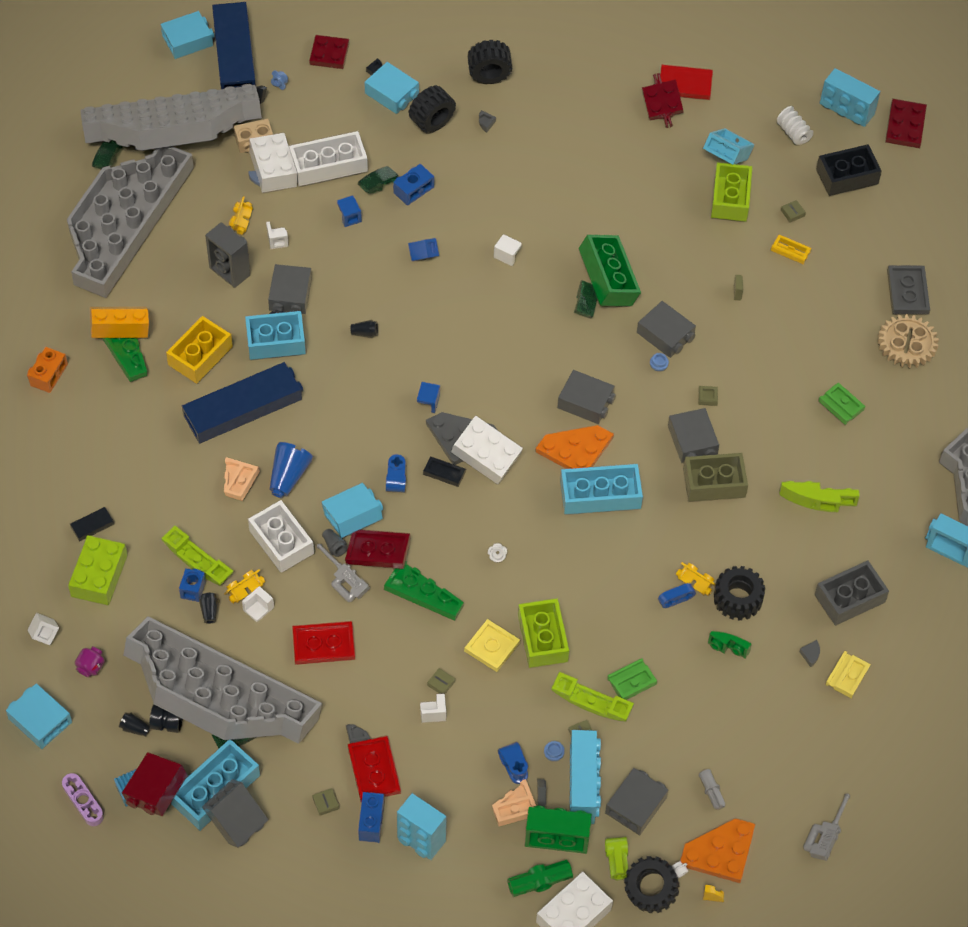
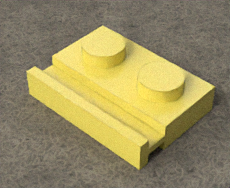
[826,651,871,699]

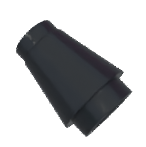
[350,320,378,338]
[199,593,219,624]
[119,712,150,737]

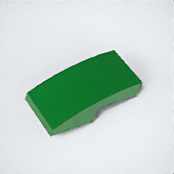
[708,631,752,659]

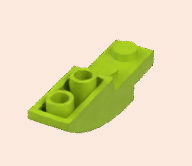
[779,481,860,512]

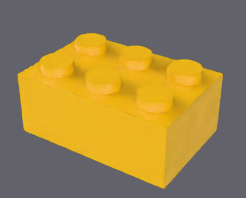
[166,316,233,384]

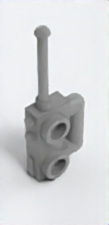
[317,544,370,602]
[803,794,850,861]

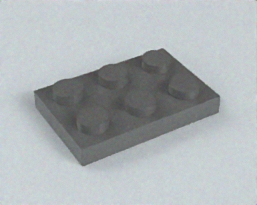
[887,265,930,314]

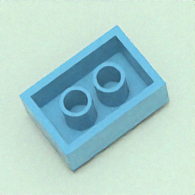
[820,68,880,127]
[245,311,306,360]
[397,793,446,860]

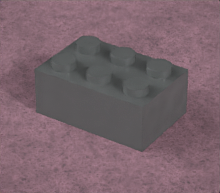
[205,222,250,288]
[815,560,889,626]

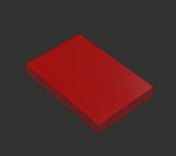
[660,64,713,100]
[292,621,355,665]
[347,736,401,802]

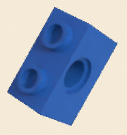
[393,164,434,206]
[358,792,384,843]

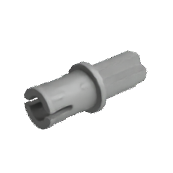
[699,769,725,810]

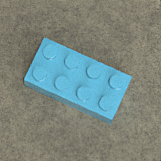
[560,464,643,514]
[569,730,601,824]
[171,740,260,831]

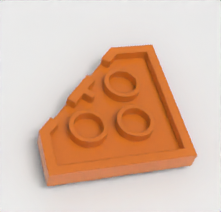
[535,425,614,469]
[680,818,755,883]

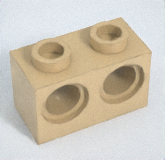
[234,119,273,153]

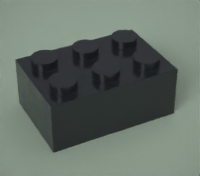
[816,144,882,196]

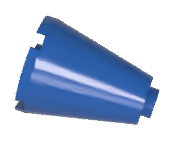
[270,442,313,498]

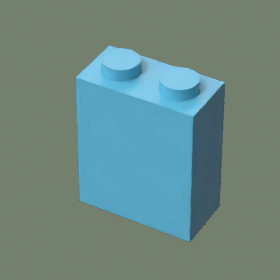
[160,11,214,59]
[364,62,419,114]
[322,483,383,538]
[6,683,72,749]

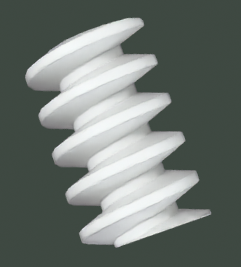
[777,106,813,145]

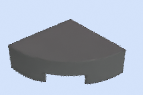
[479,110,496,132]
[799,640,820,667]
[346,724,370,743]
[537,779,546,806]

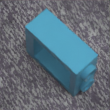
[703,128,755,165]
[925,513,968,568]

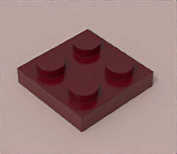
[309,35,349,69]

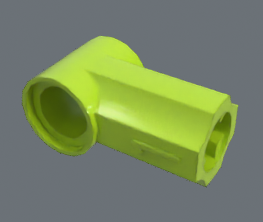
[605,837,628,880]

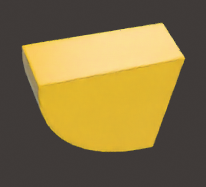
[703,885,724,902]

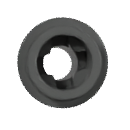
[322,529,347,557]

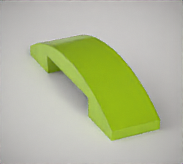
[161,526,233,586]
[551,672,634,722]

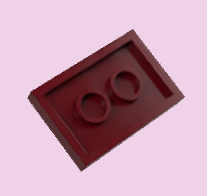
[885,98,927,149]
[345,530,411,569]

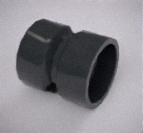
[149,704,183,733]

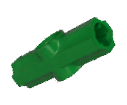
[507,860,573,897]

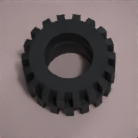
[467,40,513,84]
[408,85,456,133]
[714,566,765,621]
[624,856,680,913]

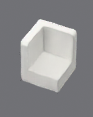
[266,221,288,249]
[494,234,521,266]
[242,586,274,622]
[28,613,59,645]
[420,694,446,723]

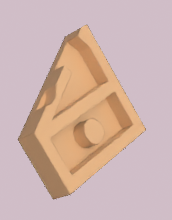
[224,457,260,501]
[492,779,536,826]

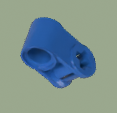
[386,454,406,492]
[498,742,528,784]

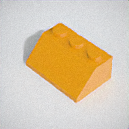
[90,307,149,338]

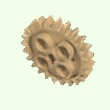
[878,314,939,368]

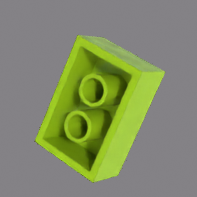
[711,162,752,222]
[68,535,128,606]
[518,598,569,668]

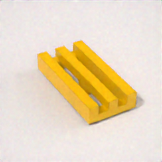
[771,234,812,265]

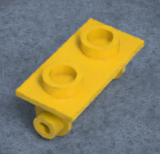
[229,196,253,235]
[676,562,716,596]
[224,569,265,603]

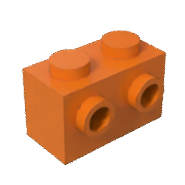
[27,347,68,393]

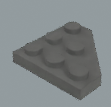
[426,412,498,465]

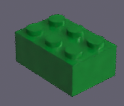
[525,806,592,854]

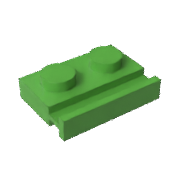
[819,382,865,425]
[607,658,657,700]

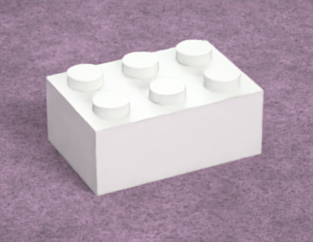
[249,133,297,193]
[451,416,523,484]
[248,500,314,573]
[536,872,613,927]

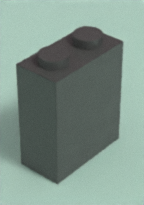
[268,264,312,314]
[637,301,696,358]
[557,370,616,424]
[668,408,719,463]
[605,768,668,836]
[202,779,269,848]

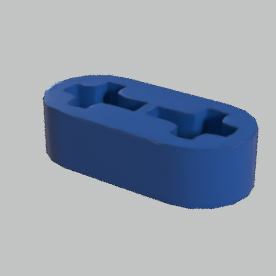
[658,583,696,608]

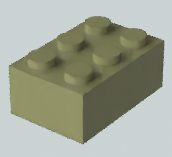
[683,453,748,502]

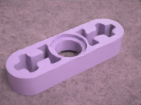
[62,773,104,826]

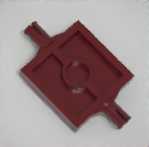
[642,73,684,128]

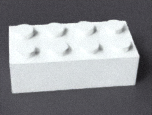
[289,131,368,186]

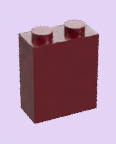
[122,752,188,816]

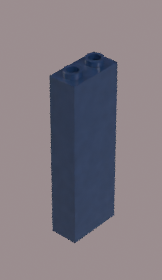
[212,2,256,90]
[182,362,303,444]

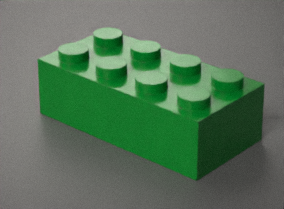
[578,234,641,306]

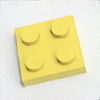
[464,619,520,672]

